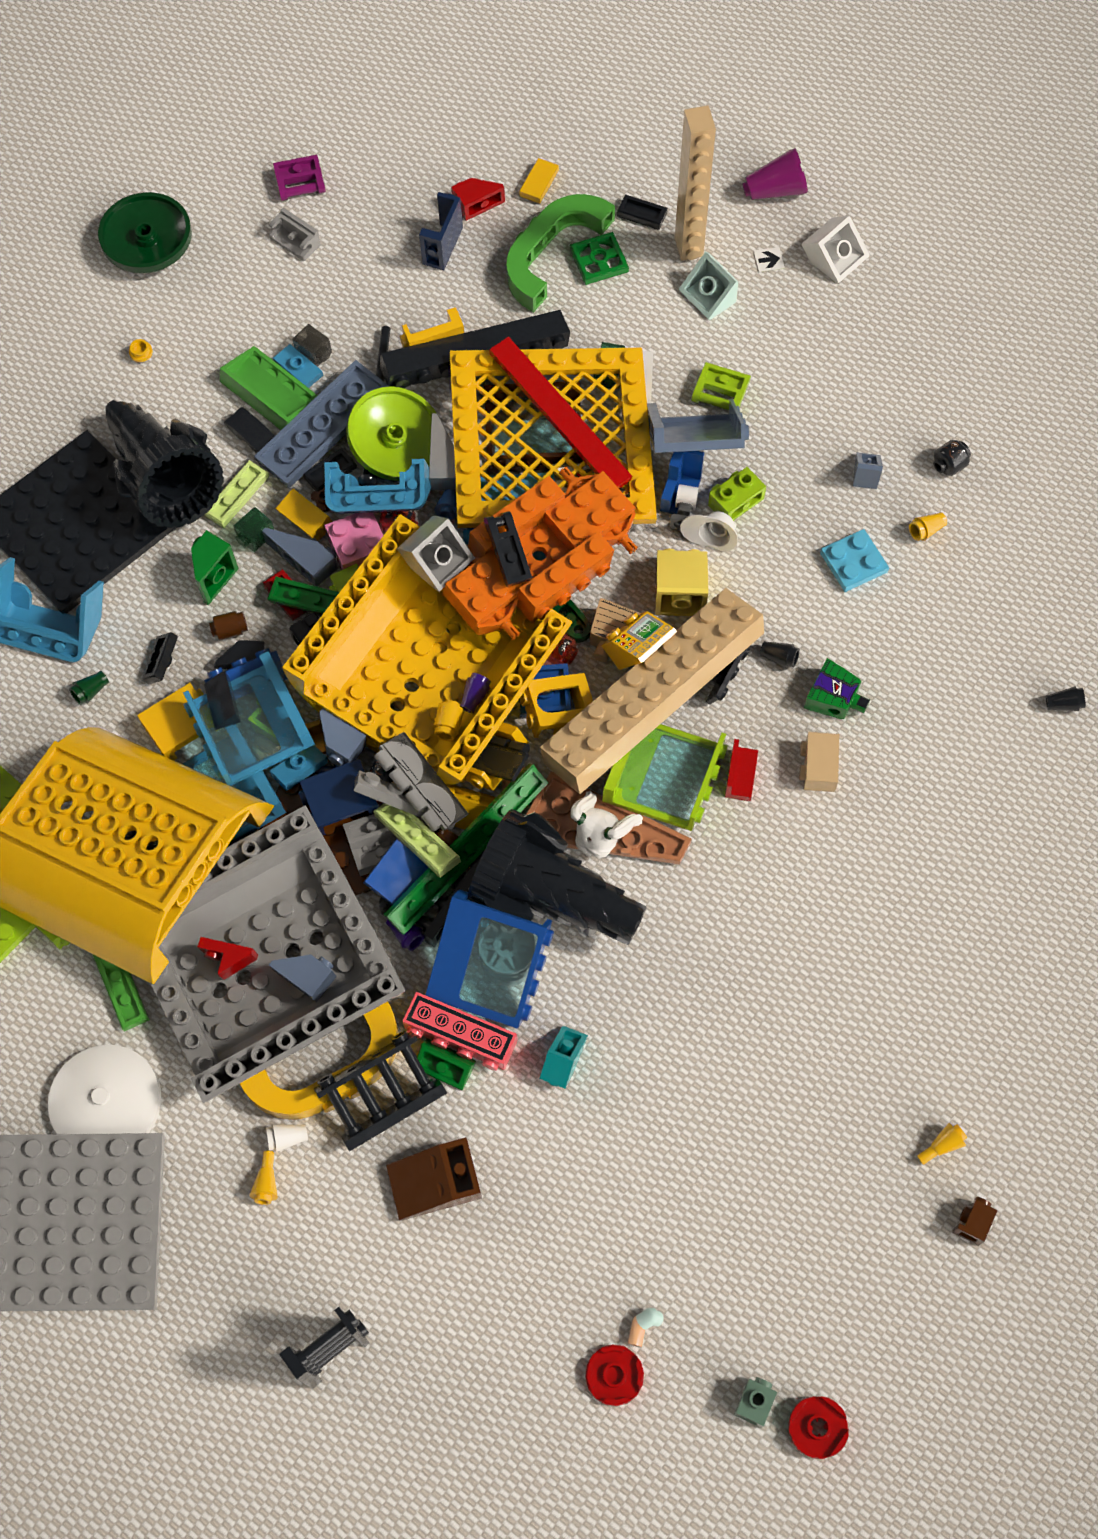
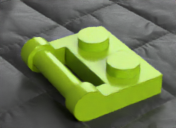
[691,362,751,410]

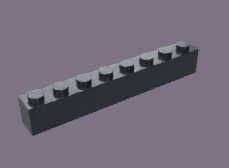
[380,310,570,388]

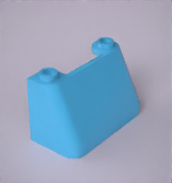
[324,459,431,514]

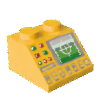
[601,611,677,670]

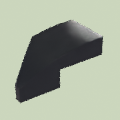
[214,640,265,670]

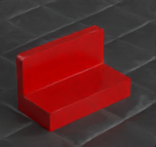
[725,739,759,801]

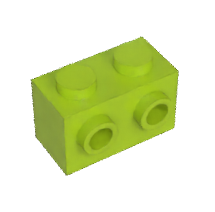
[708,467,766,521]

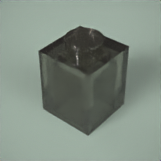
[292,324,332,367]

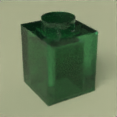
[233,507,274,552]

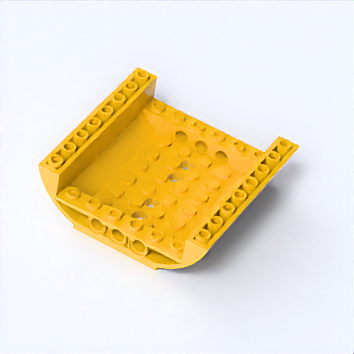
[282,514,573,784]
[0,727,274,985]

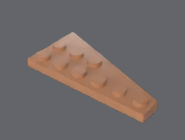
[526,771,692,865]

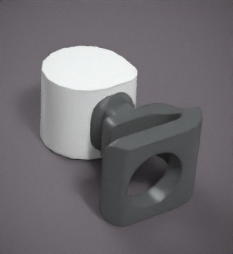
[670,484,699,530]

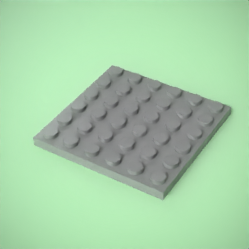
[0,1133,165,1311]

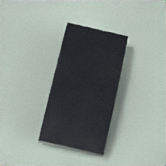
[224,407,275,454]

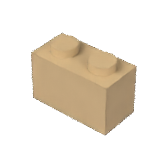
[799,732,840,792]

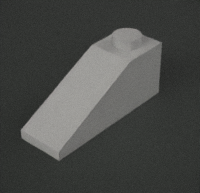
[429,413,456,490]

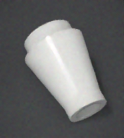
[266,1124,308,1152]

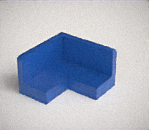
[660,451,705,514]

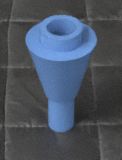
[434,489,457,520]

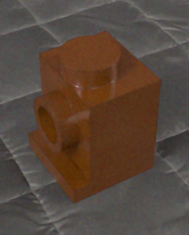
[952,1197,998,1246]

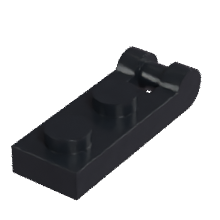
[484,511,532,587]

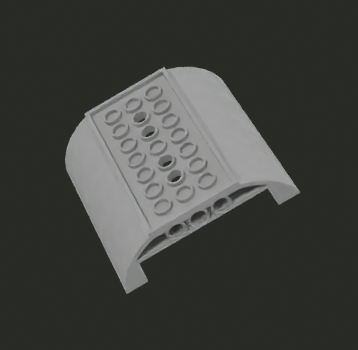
[150,805,405,1103]

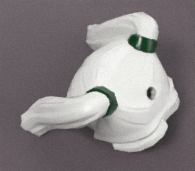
[571,791,643,858]

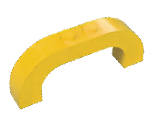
[240,1001,399,1120]

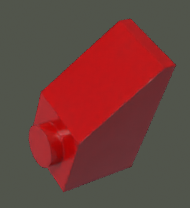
[451,178,505,221]

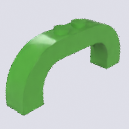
[507,194,615,313]

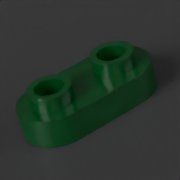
[553,600,591,643]

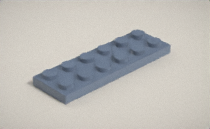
[254,360,389,488]

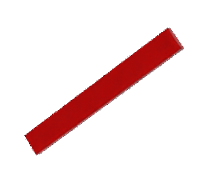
[489,337,632,489]

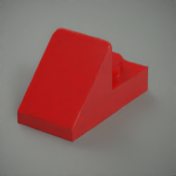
[197,937,258,980]

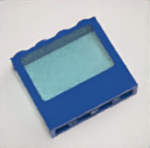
[426,889,554,1029]

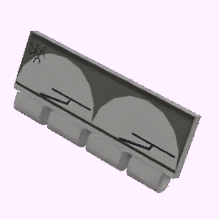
[374,732,469,832]

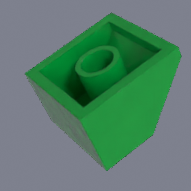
[191,530,239,605]

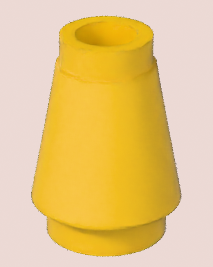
[909,512,947,541]

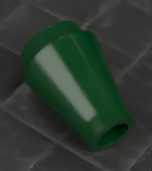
[69,671,109,705]

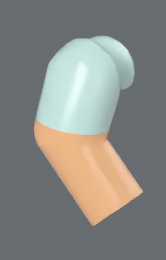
[628,1308,663,1347]

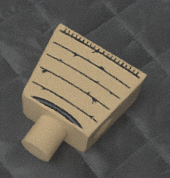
[590,598,641,662]

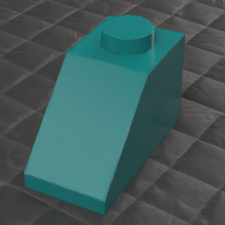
[539,1026,588,1089]

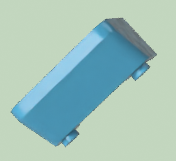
[0,557,104,662]

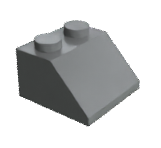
[397,516,475,592]

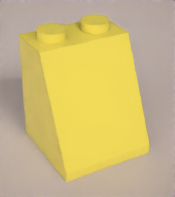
[655,548,708,616]

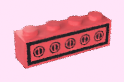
[402,992,518,1071]

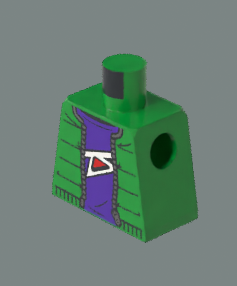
[804,658,870,719]

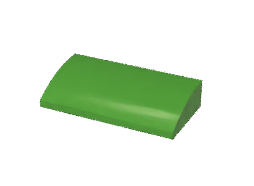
[220,346,318,430]

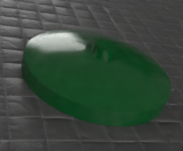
[98,192,192,273]

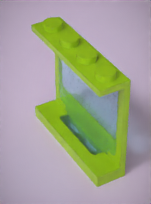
[602,724,729,831]

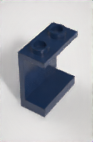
[419,192,463,270]
[298,759,378,835]

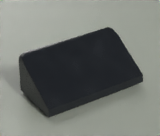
[204,671,241,730]

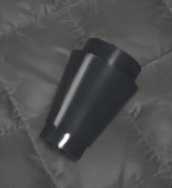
[760,641,800,668]
[1046,686,1086,711]

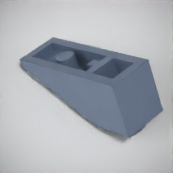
[262,528,338,587]

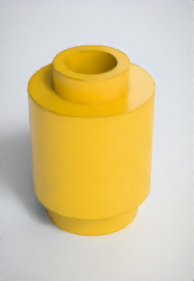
[433,700,464,741]

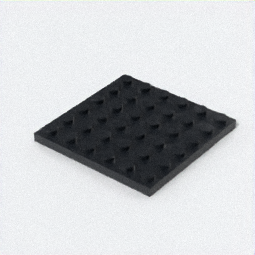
[0,430,177,614]

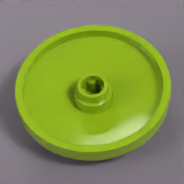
[346,387,440,481]

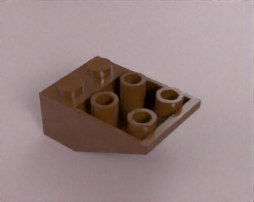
[386,1137,482,1221]

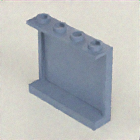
[647,399,749,453]

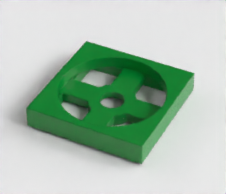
[570,232,629,285]

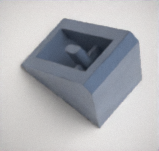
[853,452,883,489]

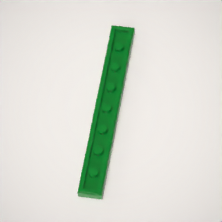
[384,763,548,935]

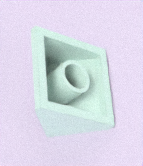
[678,252,738,320]

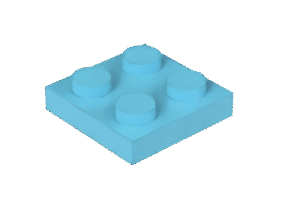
[820,529,889,592]

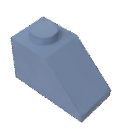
[319,708,366,766]
[269,954,337,1003]

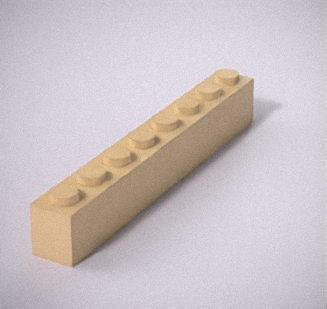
[675,105,716,261]

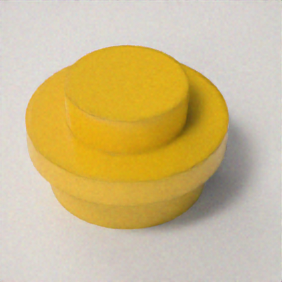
[129,339,153,362]

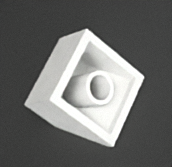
[801,216,870,283]

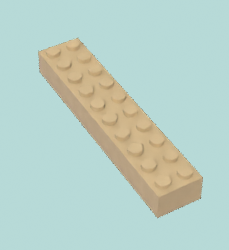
[540,588,764,794]

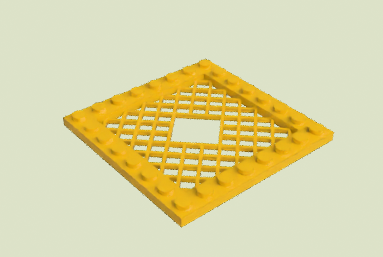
[450,347,657,528]

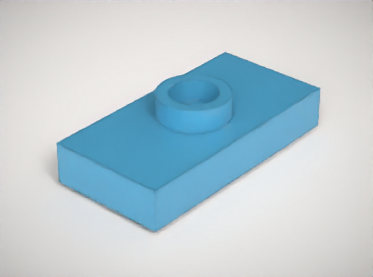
[273,344,323,388]
[270,745,328,791]

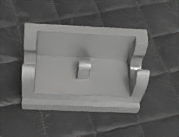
[269,208,321,261]

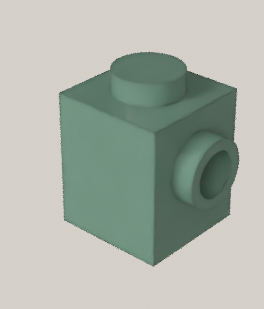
[734,1377,777,1428]

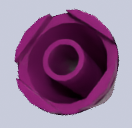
[742,148,808,200]

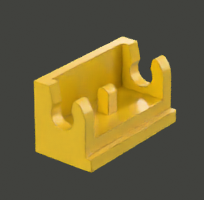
[275,488,333,541]

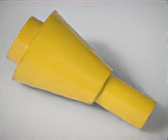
[917,1123,967,1165]
[249,1150,278,1205]

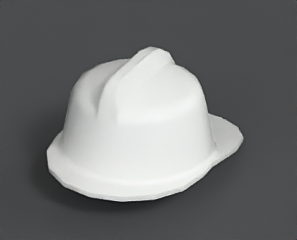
[680,511,738,551]

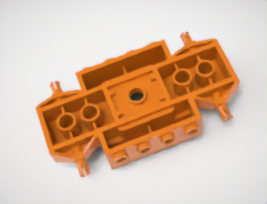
[442,466,638,640]

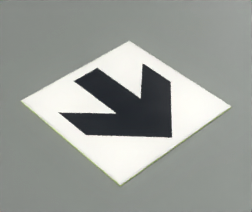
[754,247,785,272]

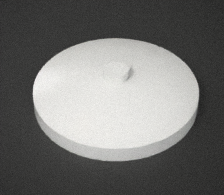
[48,1045,161,1134]

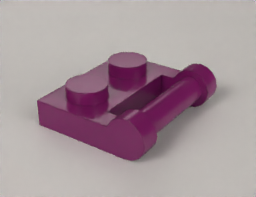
[273,155,326,201]

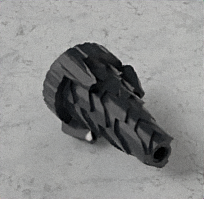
[105,400,224,528]
[468,809,647,945]

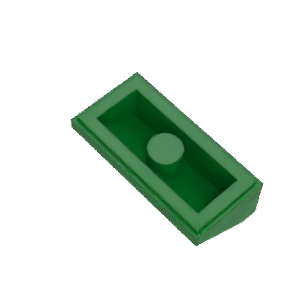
[417,1039,476,1091]

